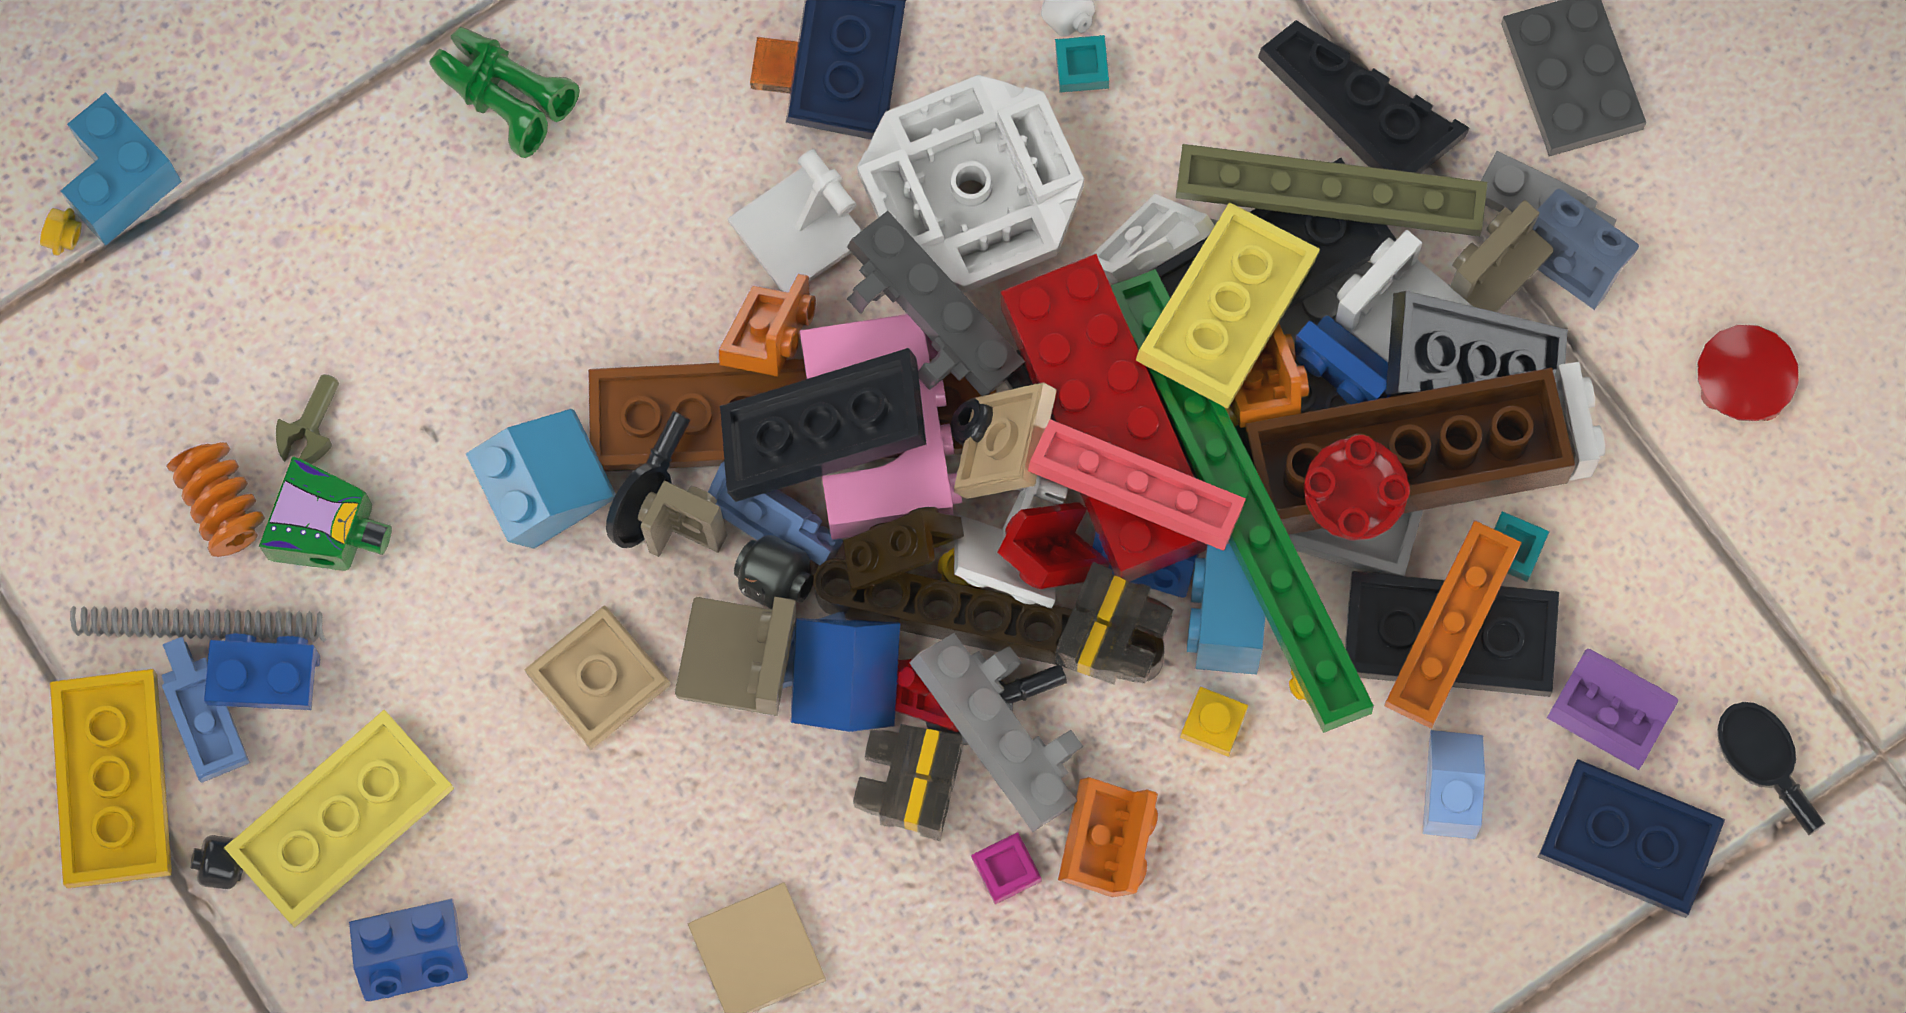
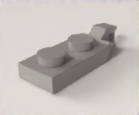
[1481,151,1616,227]

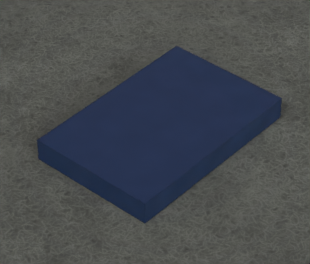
[785,0,906,140]
[1538,759,1725,918]

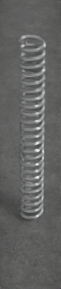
[70,606,326,642]

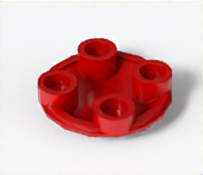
[1697,325,1799,421]
[1304,435,1410,541]

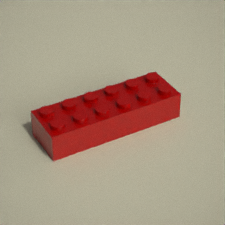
[1000,254,1207,583]

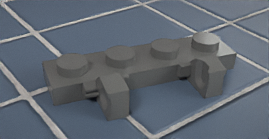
[847,210,1025,396]

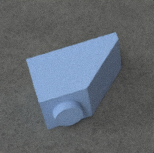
[1423,730,1485,839]

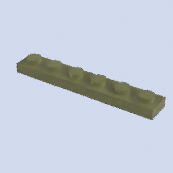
[1176,144,1488,237]

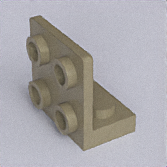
[675,597,796,716]

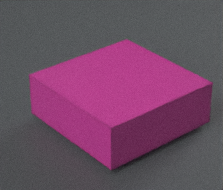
[971,832,1042,905]

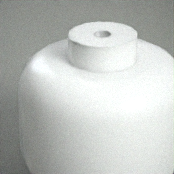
[1041,0,1095,36]

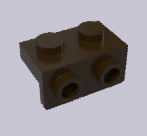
[843,507,964,590]

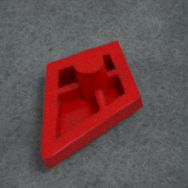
[895,659,959,732]

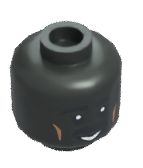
[734,535,814,609]

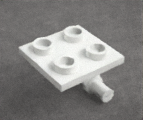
[728,149,862,292]
[954,475,1068,608]

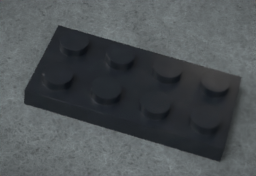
[720,348,927,502]
[1345,571,1559,697]

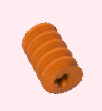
[166,442,265,557]

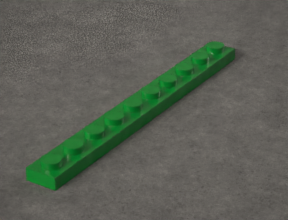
[1111,269,1374,733]

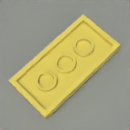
[1136,202,1320,409]
[224,710,454,928]

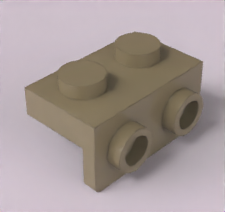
[1450,199,1553,312]
[638,481,727,557]

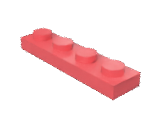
[1028,419,1246,551]

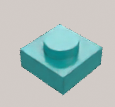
[1055,35,1109,93]
[1494,511,1550,582]

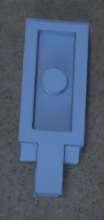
[708,462,843,565]
[161,637,250,783]

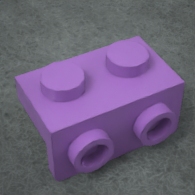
[1547,649,1678,770]

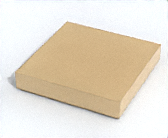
[954,382,1057,499]
[524,605,671,750]
[687,882,826,1013]

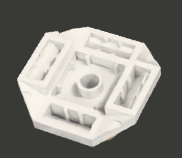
[857,75,1084,293]

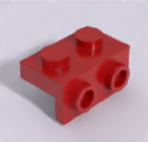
[997,502,1110,589]

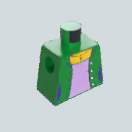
[259,456,392,571]

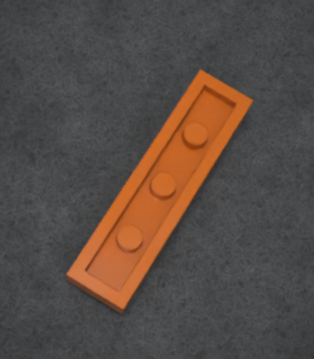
[1384,520,1522,729]

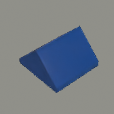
[790,618,900,732]

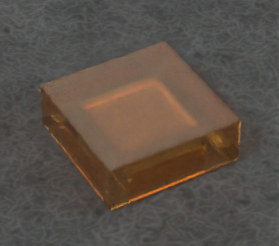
[750,37,798,94]

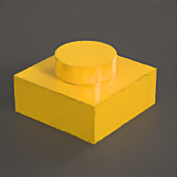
[1180,686,1248,757]

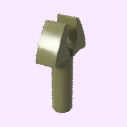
[276,374,339,464]

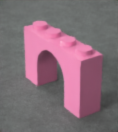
[800,314,962,540]

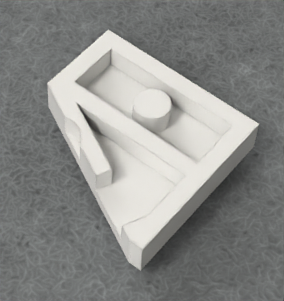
[1092,194,1215,284]

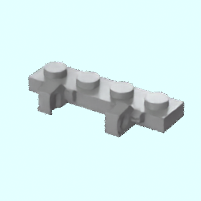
[910,633,1083,832]

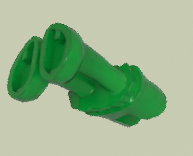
[429,26,580,158]

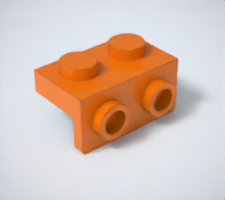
[719,274,816,377]
[1231,323,1309,428]
[1058,777,1158,897]

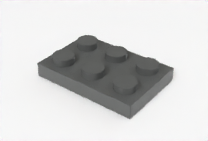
[1501,0,1646,157]

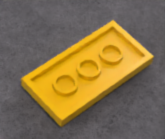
[50,669,172,889]

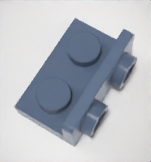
[1533,189,1639,310]

